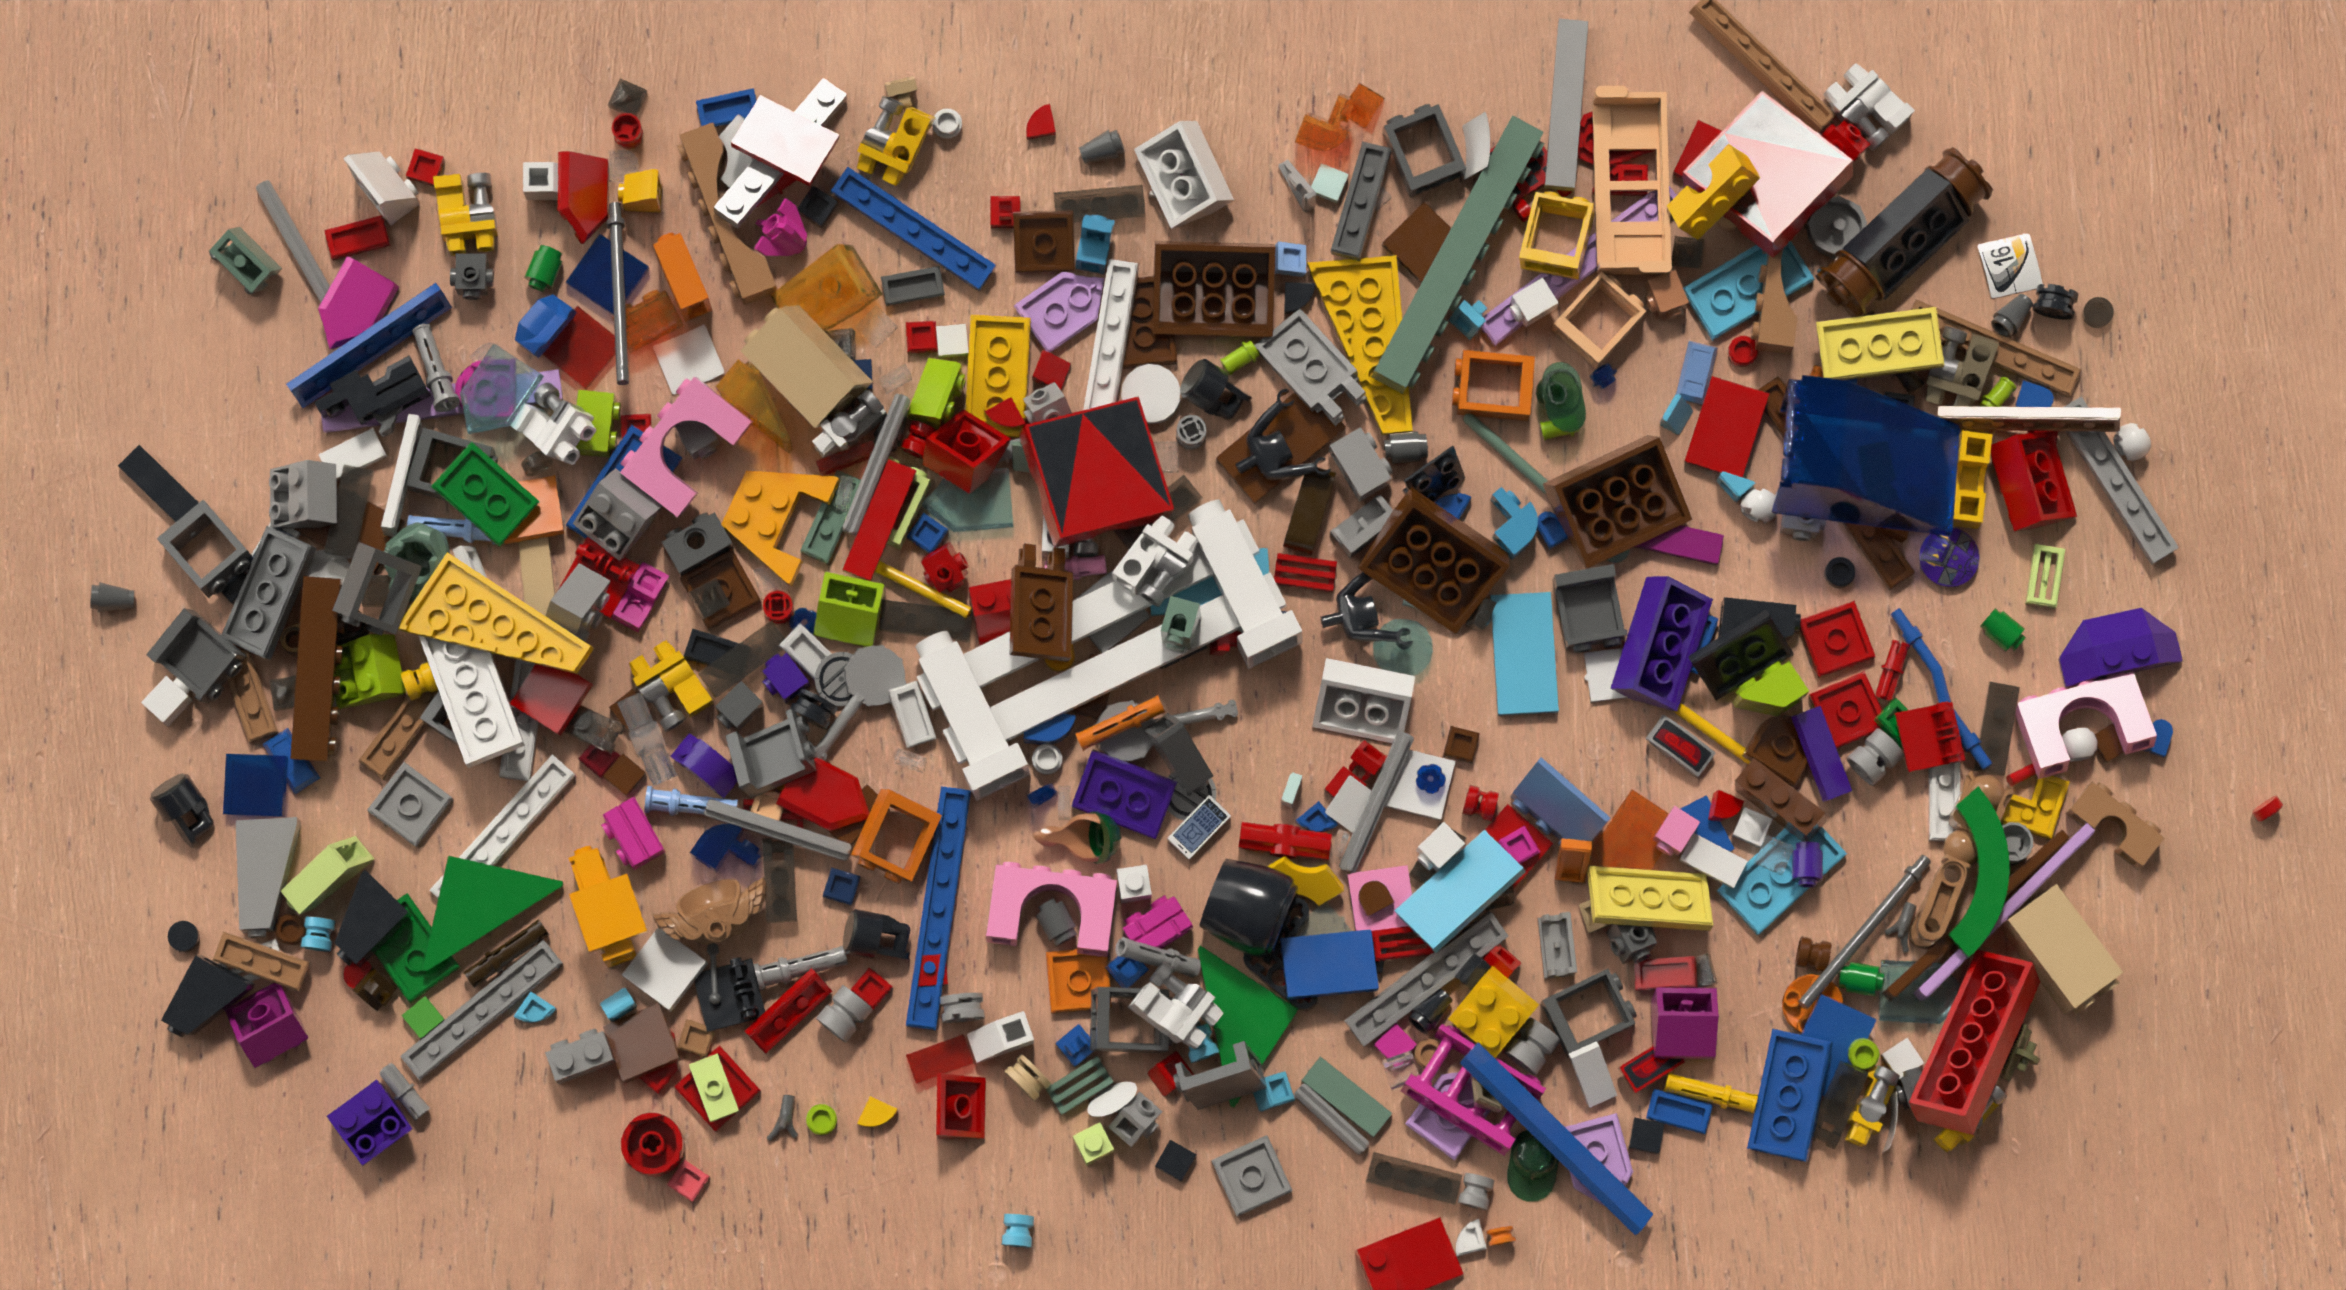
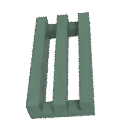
[1046,1056,1114,1115]

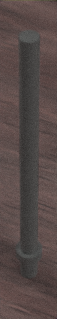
[607,202,629,385]
[1798,855,1931,1009]

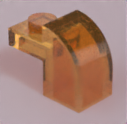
[1295,93,1354,151]

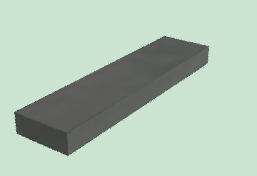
[1331,141,1392,261]

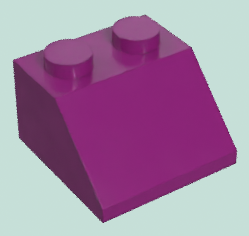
[225,983,309,1068]

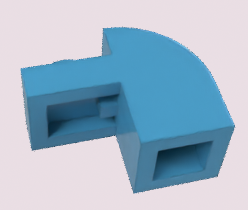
[1075,215,1115,274]
[1490,487,1538,560]

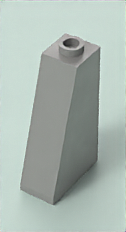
[236,817,301,938]

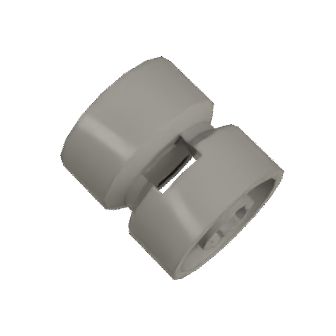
[1846,728,1904,786]
[2002,822,2033,866]
[816,985,873,1043]
[1504,1017,1561,1075]

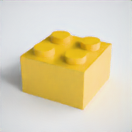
[1448,966,1539,1058]

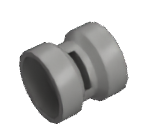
[1176,415,1206,450]
[1458,1173,1495,1210]

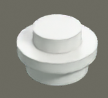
[932,109,962,139]
[1032,744,1062,774]

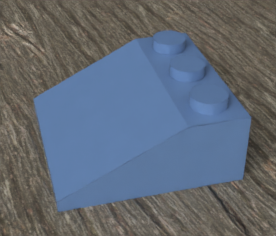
[1510,757,1610,846]

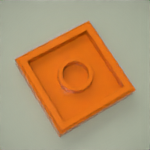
[504,475,565,544]
[1046,949,1112,1014]

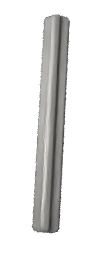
[256,180,330,302]
[843,394,910,535]
[1339,731,1414,873]
[704,799,851,861]

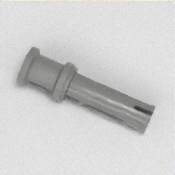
[412,324,460,412]
[753,946,848,991]

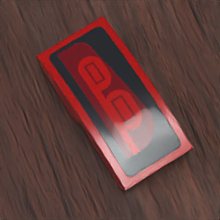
[1618,1046,1685,1094]

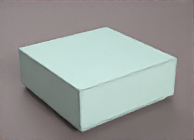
[1311,163,1349,203]
[1281,772,1302,808]

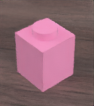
[1652,806,1700,856]

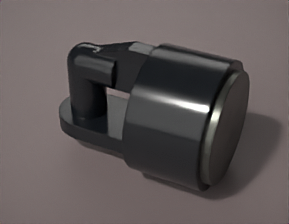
[1180,359,1253,420]
[150,773,214,848]
[843,909,911,959]

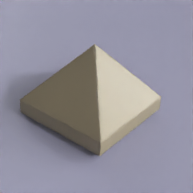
[1471,1077,1502,1113]

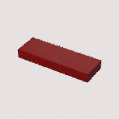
[745,968,833,1054]

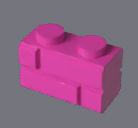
[601,797,666,870]
[1122,895,1193,949]

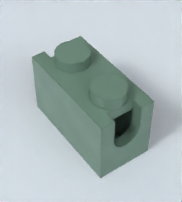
[209,227,282,293]
[1161,596,1201,652]

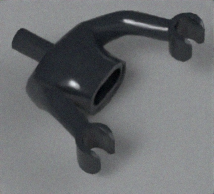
[1235,389,1331,480]
[1320,572,1413,650]

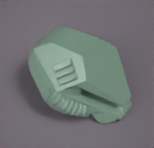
[384,522,450,603]

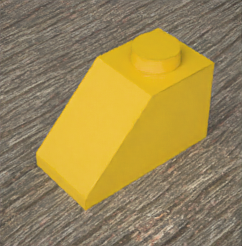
[618,169,663,213]

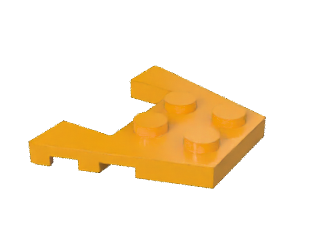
[721,470,841,586]

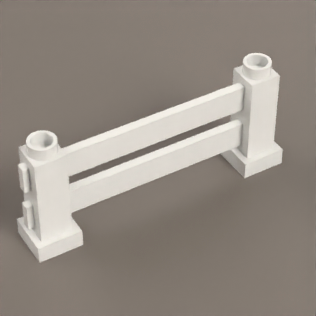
[915,499,1302,801]

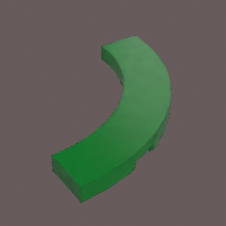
[1947,786,2010,958]

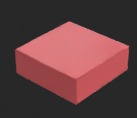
[667,1159,710,1202]

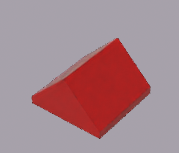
[936,1073,986,1139]

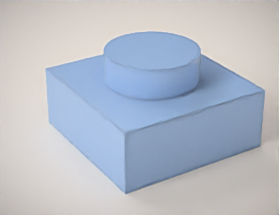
[1275,241,1306,277]

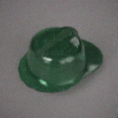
[1536,362,1586,433]
[1507,1130,1559,1201]

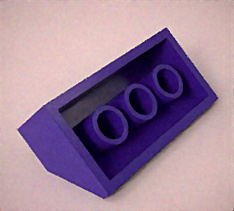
[1610,576,1713,711]

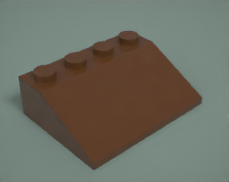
[1153,241,1276,337]
[1543,435,1692,569]
[1358,487,1510,634]

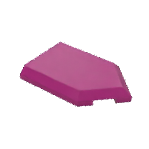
[318,256,399,349]

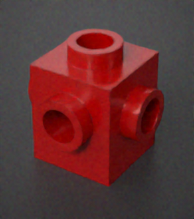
[1821,120,1871,164]
[921,542,969,593]

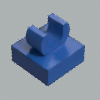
[1055,1024,1094,1067]

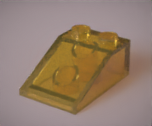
[770,244,883,332]
[715,359,793,454]

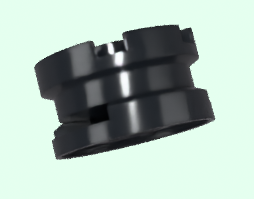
[2032,284,2079,320]
[790,688,838,730]

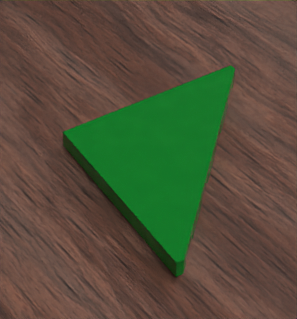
[421,856,563,972]
[1197,946,1298,1108]

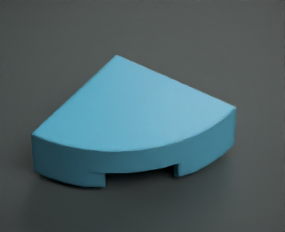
[513,992,557,1023]

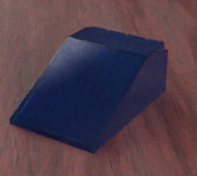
[1771,375,1960,536]

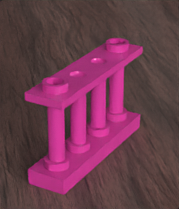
[1400,1024,1546,1156]

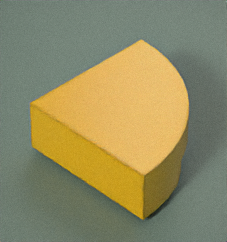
[857,1096,898,1127]

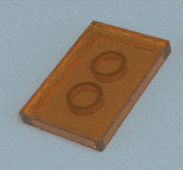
[1588,789,1669,870]

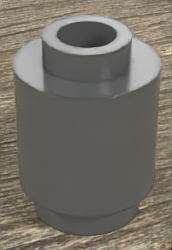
[1384,431,1428,464]
[1036,899,1077,946]

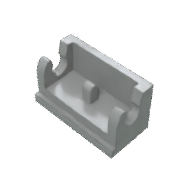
[1330,495,1393,558]
[1537,912,1577,979]

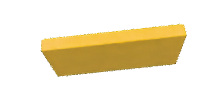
[965,315,1031,438]

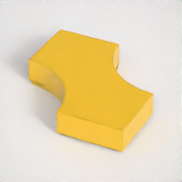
[1267,856,1344,906]

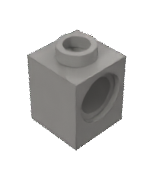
[674,420,719,460]

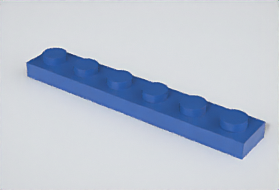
[831,167,996,291]
[286,283,452,408]

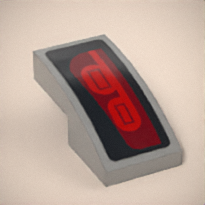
[1646,715,1715,777]

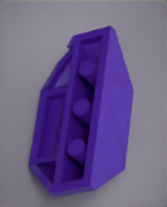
[2058,608,2183,688]

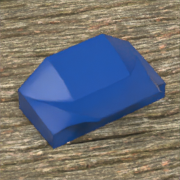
[515,294,577,359]

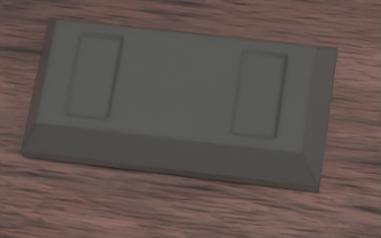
[881,266,945,306]

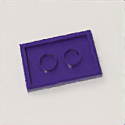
[1071,749,1178,839]

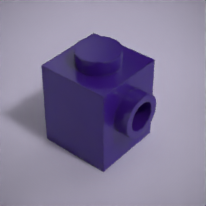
[762,653,810,704]

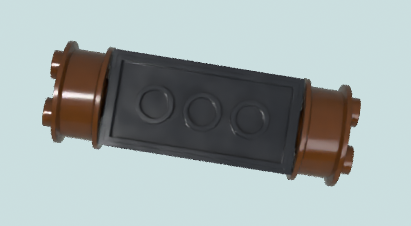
[1815,147,1993,317]

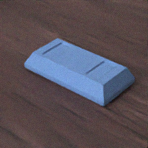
[1676,341,1718,405]

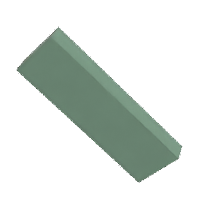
[800,470,861,564]
[1301,1056,1392,1138]

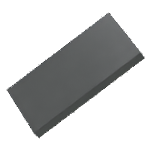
[222,526,317,660]

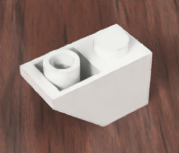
[523,162,558,200]
[967,1011,1034,1063]

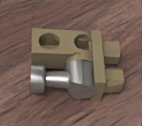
[1926,326,1999,407]

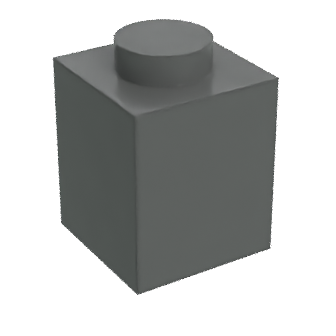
[715,681,764,732]

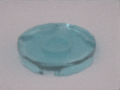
[1373,619,1433,676]

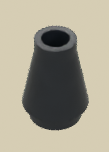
[1409,989,1453,1034]

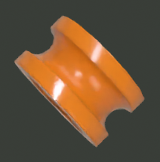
[1486,1226,1516,1246]

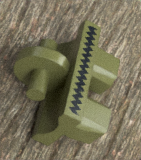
[2000,1023,2040,1081]

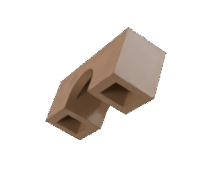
[2065,781,2165,870]

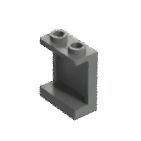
[1552,564,1627,653]
[146,608,247,703]
[726,708,817,798]
[1173,1041,1267,1110]

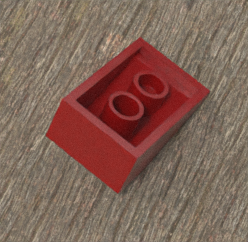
[1355,1217,1464,1290]

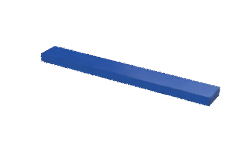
[906,786,971,1031]
[1460,1042,1653,1235]

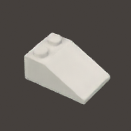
[343,151,419,226]

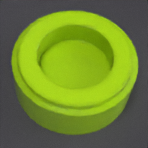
[1848,1038,1880,1070]
[806,1104,837,1136]

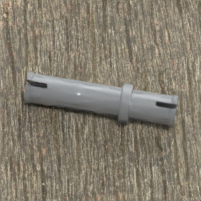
[1115,937,1201,978]

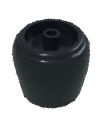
[1199,859,1298,958]

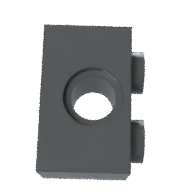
[662,512,734,576]

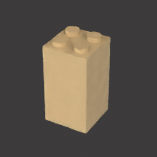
[740,305,873,428]
[1999,884,2123,1014]

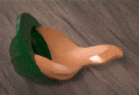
[1033,811,1122,864]

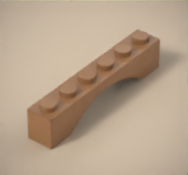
[677,122,778,305]
[1751,249,1798,355]

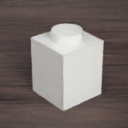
[1509,278,1558,327]
[141,676,193,727]
[1416,822,1465,872]
[1117,865,1152,903]

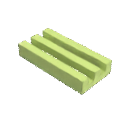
[2025,544,2065,609]

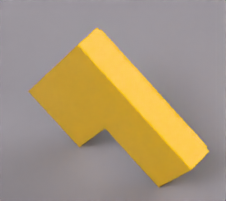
[2001,776,2069,840]

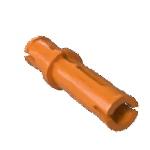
[1075,695,1166,751]

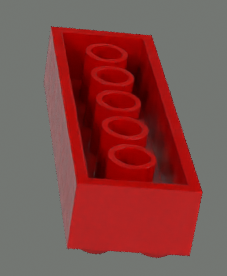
[1909,950,2041,1135]

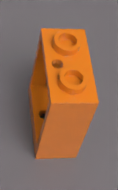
[653,232,713,322]
[1452,350,1535,421]
[851,789,942,884]

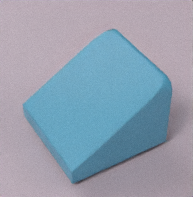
[1660,394,1693,435]
[1717,471,1756,502]
[600,988,637,1022]
[1253,1071,1295,1112]

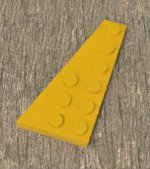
[1307,255,1413,436]
[398,552,594,674]

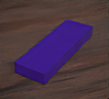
[1791,706,1852,802]

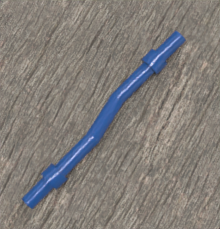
[1891,608,1993,770]

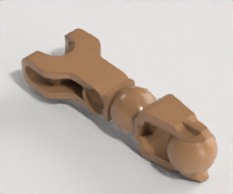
[1909,771,2013,948]

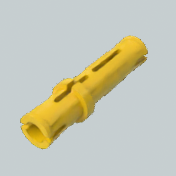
[1664,1073,1758,1114]

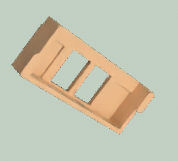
[1592,86,1672,275]

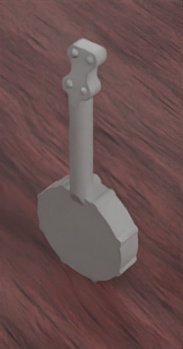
[1805,196,1867,259]
[814,645,906,760]
[1095,700,1238,761]

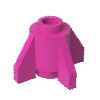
[754,198,807,256]

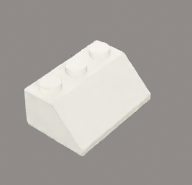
[1134,121,1234,229]
[1312,658,1415,743]

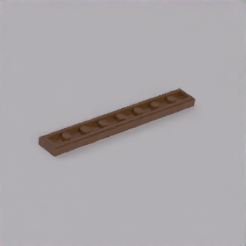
[1758,376,1915,591]
[1882,830,2069,1001]

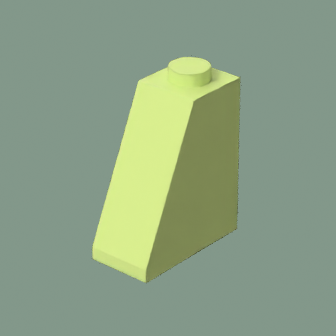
[281,836,374,914]

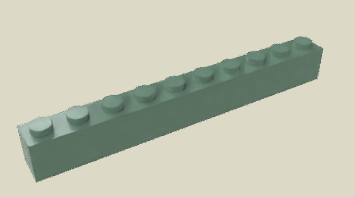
[1371,115,1545,394]

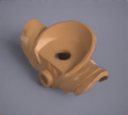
[653,877,767,945]

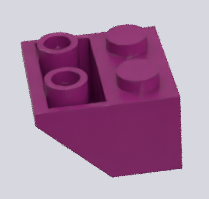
[1650,987,1719,1059]

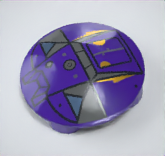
[1919,527,1979,587]

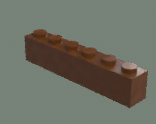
[290,576,345,761]

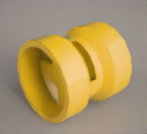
[400,662,438,701]

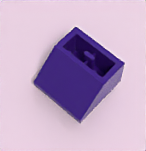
[326,1079,413,1166]

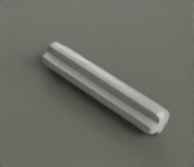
[1294,1084,1369,1155]

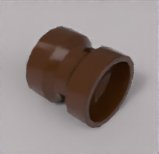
[1795,936,1832,972]

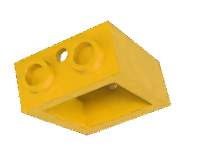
[1519,191,1595,280]

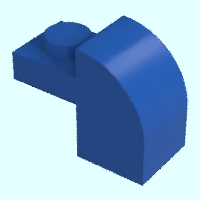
[1023,714,1076,745]

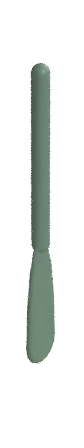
[1463,414,1630,563]

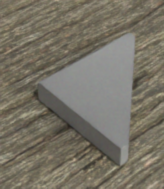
[1278,160,1317,213]

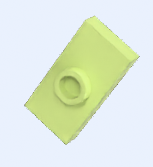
[689,1054,740,1122]

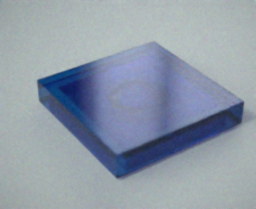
[566,234,650,316]
[223,754,288,817]

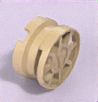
[1004,1054,1051,1101]

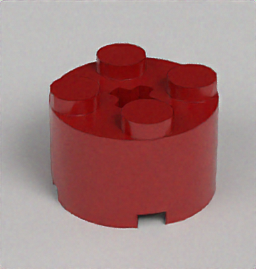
[621,1113,685,1177]

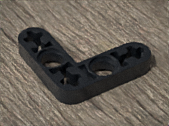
[1243,898,1318,1011]

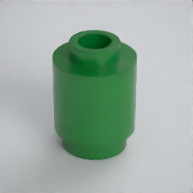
[524,245,563,292]
[1980,608,2026,652]
[1839,962,1885,997]

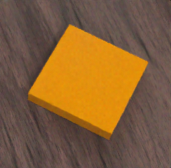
[569,874,648,953]

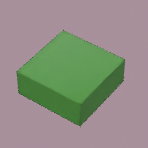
[401,996,445,1039]

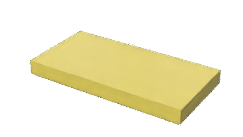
[1816,307,1944,383]
[1587,866,1713,931]

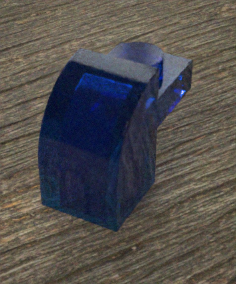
[689,824,762,873]

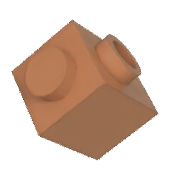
[1645,270,1689,320]

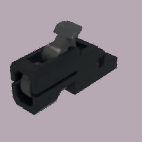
[314,355,431,437]

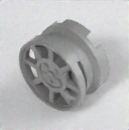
[940,993,985,1023]

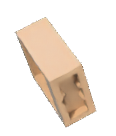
[1552,272,1646,369]

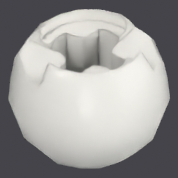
[2113,423,2151,461]
[1740,487,1779,523]
[2062,728,2097,762]

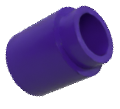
[1792,842,1823,888]

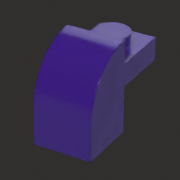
[670,733,738,798]

